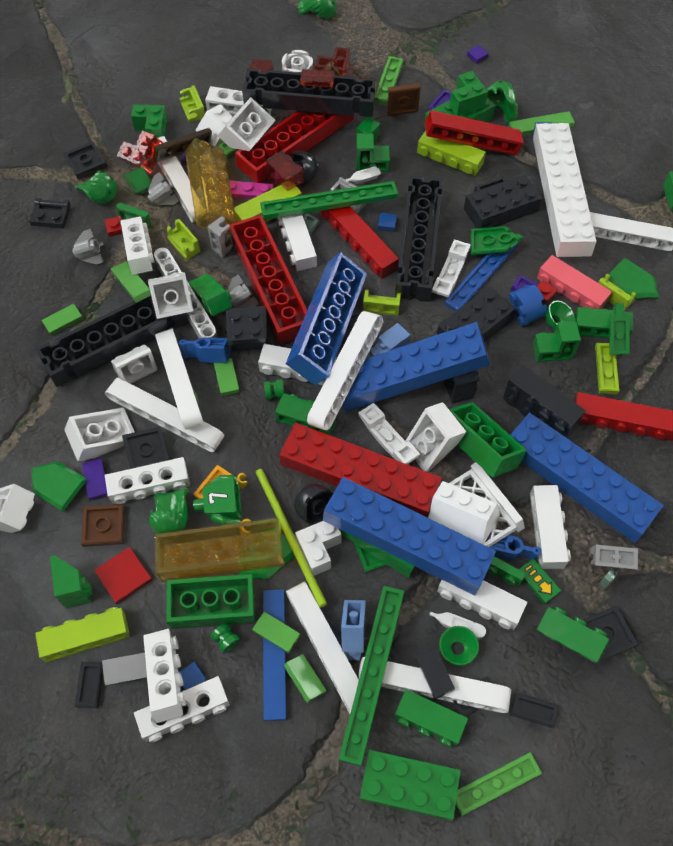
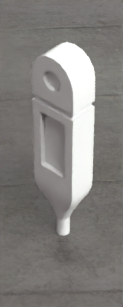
[346,167,381,184]
[429,612,486,640]

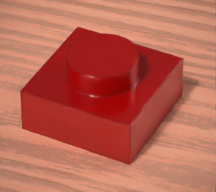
[104,216,123,237]
[537,280,557,304]

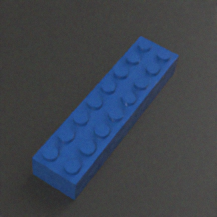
[285,252,367,385]
[341,322,491,412]
[510,412,664,543]
[323,477,496,596]

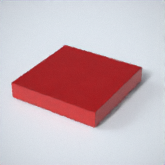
[94,547,152,604]

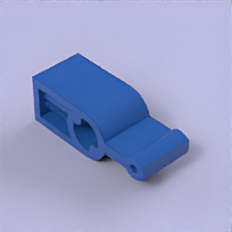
[179,337,231,363]
[486,532,541,561]

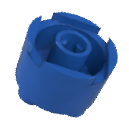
[509,284,547,327]

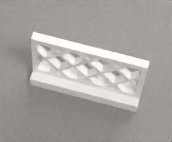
[449,462,525,547]

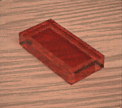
[300,69,335,87]

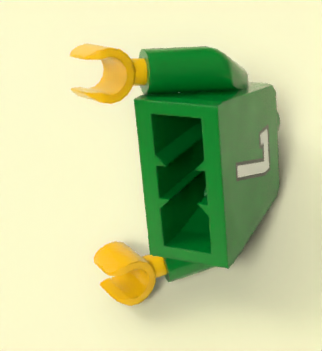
[193,473,251,533]

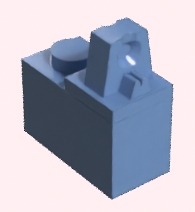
[370,323,410,357]
[341,600,366,661]

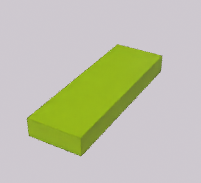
[595,343,619,394]

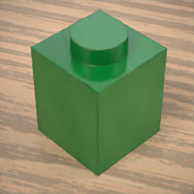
[356,117,381,142]

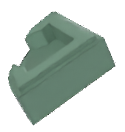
[303,213,320,234]
[599,568,618,589]

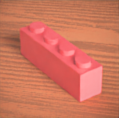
[537,255,612,309]

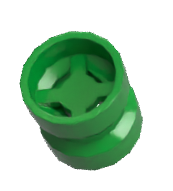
[264,379,284,400]
[210,623,240,653]

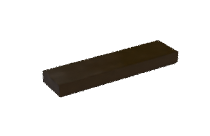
[153,128,212,163]

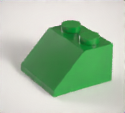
[50,555,93,609]

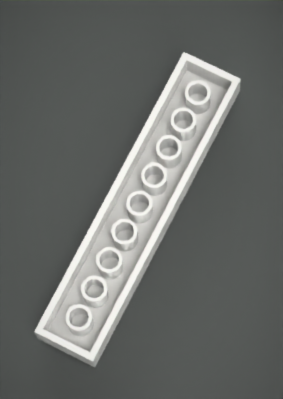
[533,123,596,257]

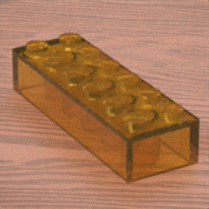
[185,138,237,235]
[155,518,285,582]

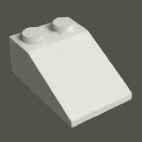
[405,402,466,472]
[64,407,134,462]

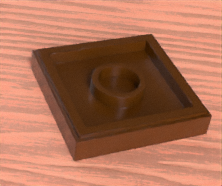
[387,83,421,116]
[81,504,125,547]

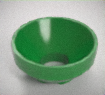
[546,301,576,330]
[439,626,479,666]

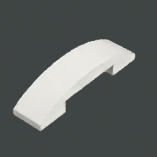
[431,239,471,297]
[358,403,420,464]

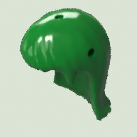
[297,0,337,19]
[486,81,518,124]
[75,170,118,205]
[149,488,189,537]

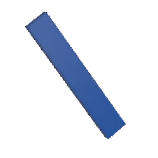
[444,243,518,312]
[263,589,286,721]

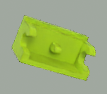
[179,85,205,123]
[167,219,200,260]
[598,274,636,311]
[363,289,401,316]

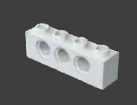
[205,86,272,116]
[121,217,155,275]
[105,457,190,504]
[143,629,186,723]
[134,676,230,743]

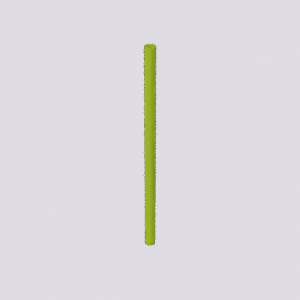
[256,469,327,608]

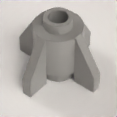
[147,172,179,205]
[72,229,104,265]
[227,274,259,308]

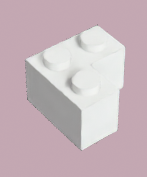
[295,521,341,576]

